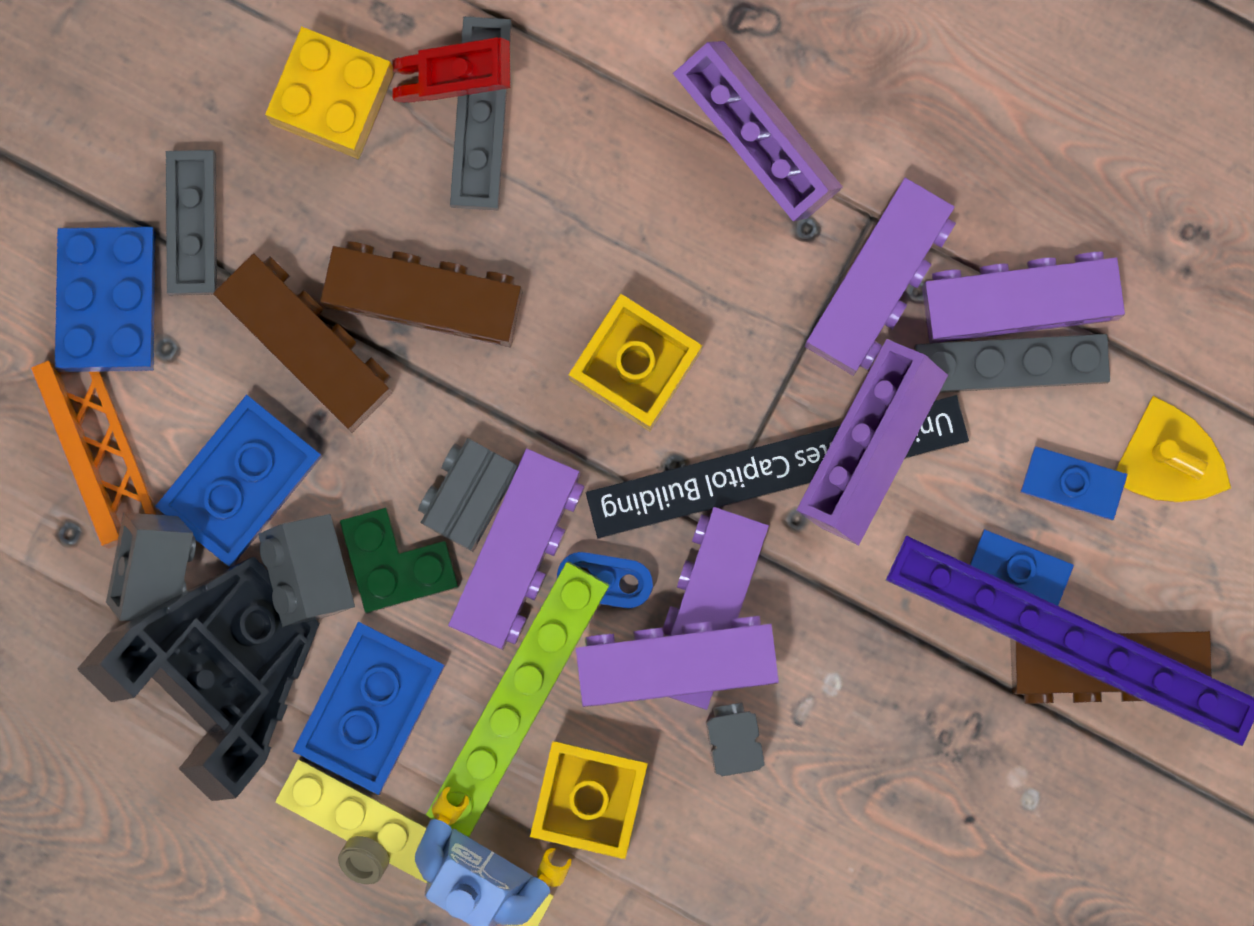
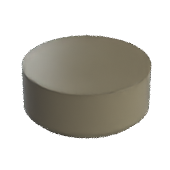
[338,836,389,884]

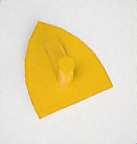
[1116,396,1231,502]

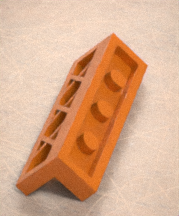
[31,360,158,549]

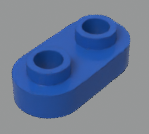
[557,552,653,608]

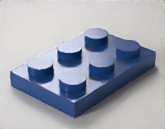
[55,227,156,372]
[155,394,322,567]
[292,622,445,795]

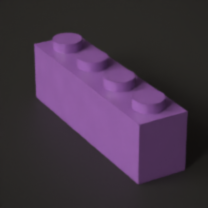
[673,41,843,222]
[805,178,956,376]
[922,252,1125,344]
[796,339,948,546]
[448,448,585,650]
[663,507,769,710]
[576,616,779,707]

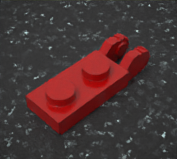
[392,37,510,103]

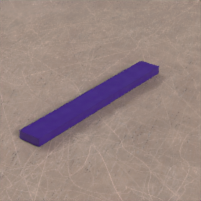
[885,536,1254,746]

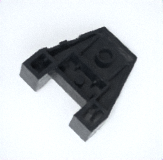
[77,557,320,801]

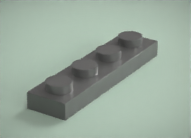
[450,16,512,211]
[914,334,1110,393]

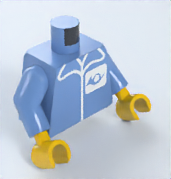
[415,787,572,926]

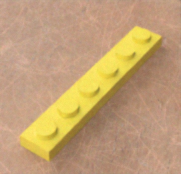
[275,759,554,926]

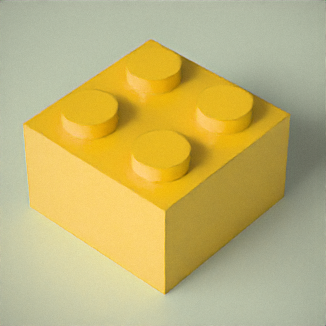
[265,26,394,159]
[568,294,702,432]
[530,741,648,859]

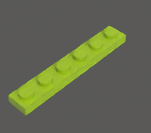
[426,561,610,837]

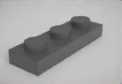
[166,150,217,296]

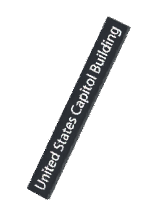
[585,395,969,539]

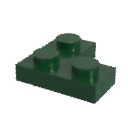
[340,508,459,614]

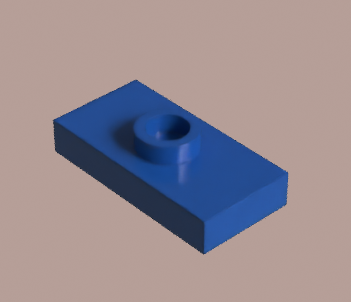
[1020,446,1128,521]
[969,529,1074,606]

